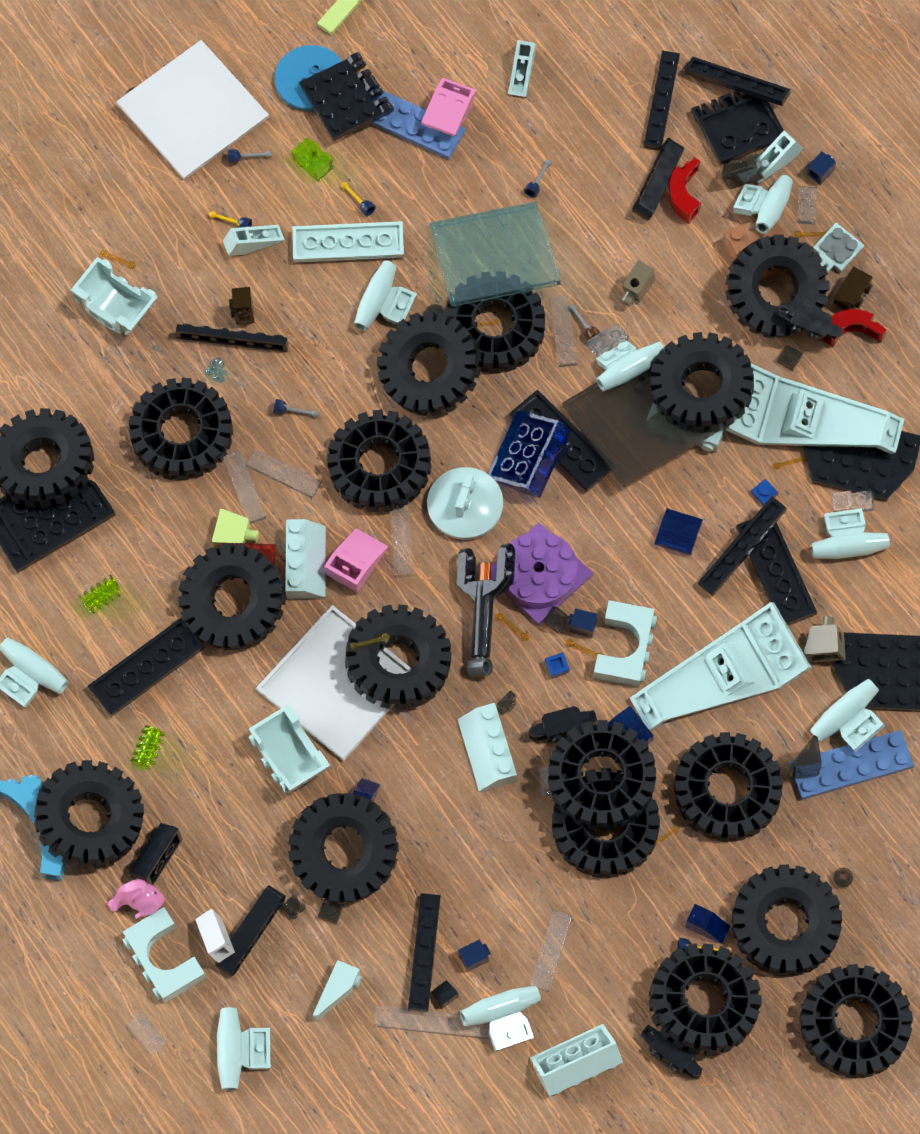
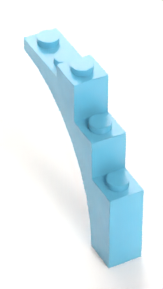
[0,775,66,881]

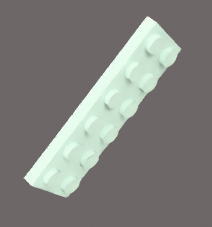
[292,221,404,263]

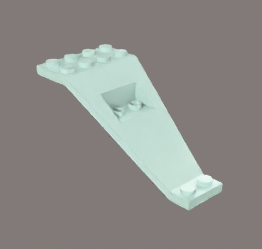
[725,363,904,454]
[630,602,812,731]

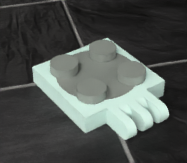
[812,223,864,273]

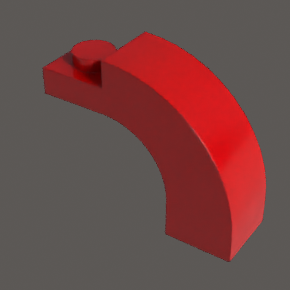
[669,157,701,224]
[819,309,887,347]

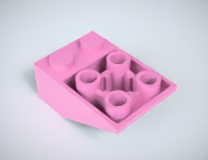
[421,78,476,137]
[324,528,388,593]

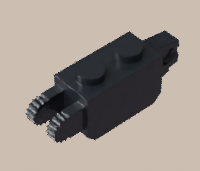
[777,303,843,340]
[529,706,597,743]
[640,1025,703,1080]

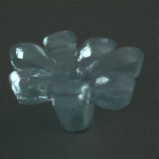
[206,357,227,382]

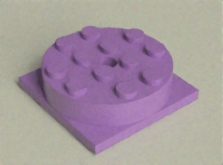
[491,523,593,626]

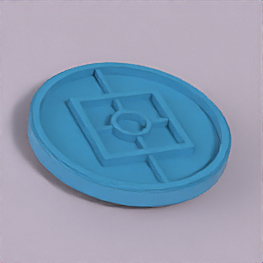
[274,45,342,111]

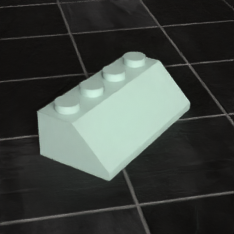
[286,519,326,599]
[458,703,517,792]
[530,1024,623,1097]

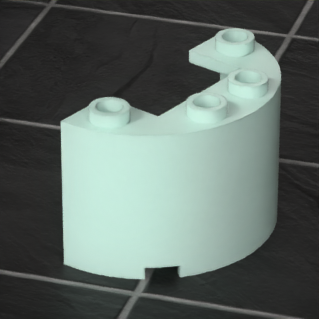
[70,257,157,335]
[248,704,330,793]

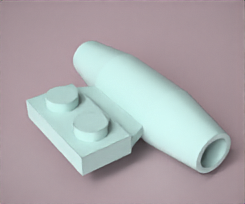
[733,175,793,234]
[354,261,417,331]
[596,341,665,391]
[811,508,890,559]
[0,638,69,708]
[810,679,885,752]
[460,986,541,1051]
[217,1007,271,1091]

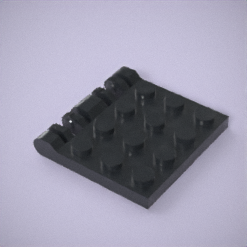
[299,52,394,141]
[691,91,784,165]

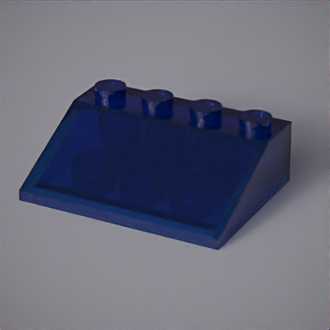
[488,410,571,498]

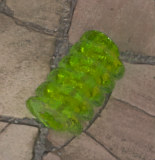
[78,574,121,614]
[131,725,166,769]

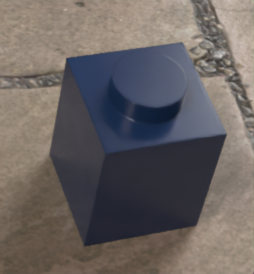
[806,151,836,185]
[567,608,598,638]
[458,939,491,972]

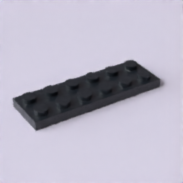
[510,389,615,492]
[736,519,817,625]
[88,618,205,717]

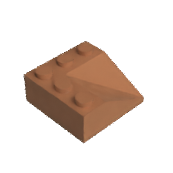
[723,221,789,282]

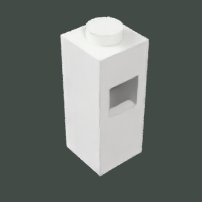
[195,909,235,963]

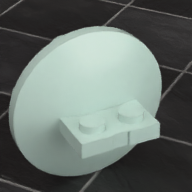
[427,467,503,540]

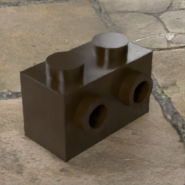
[833,266,873,310]
[229,287,255,326]

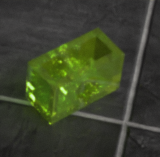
[292,137,333,182]

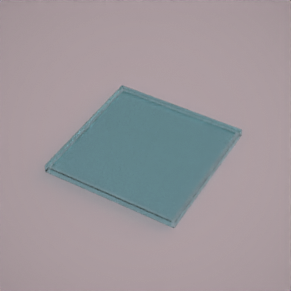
[430,201,561,307]

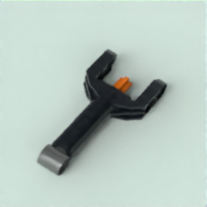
[457,543,516,677]

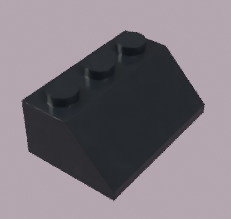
[128,823,183,885]

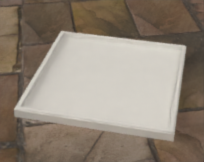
[116,40,269,180]
[255,605,412,762]

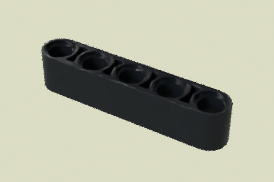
[632,138,684,221]
[215,885,286,976]

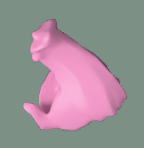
[108,879,165,919]

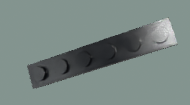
[644,50,680,150]
[684,56,790,106]
[176,323,289,352]
[697,496,787,596]
[408,893,441,1012]

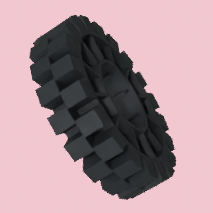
[725,234,830,338]
[444,272,545,373]
[377,311,481,416]
[650,332,754,433]
[129,378,233,481]
[0,408,94,508]
[327,410,431,512]
[178,543,286,650]
[345,604,452,710]
[548,720,656,830]
[674,732,783,842]
[34,760,144,869]
[552,768,660,878]
[288,793,399,902]
[731,864,842,977]
[648,943,761,1056]
[800,964,913,1078]

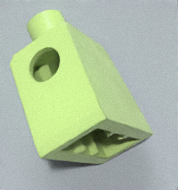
[212,509,259,548]

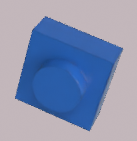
[751,479,778,506]
[545,652,570,678]

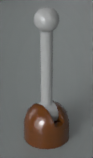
[569,304,601,343]

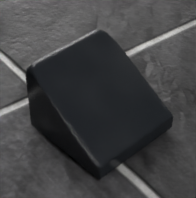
[431,980,459,1008]

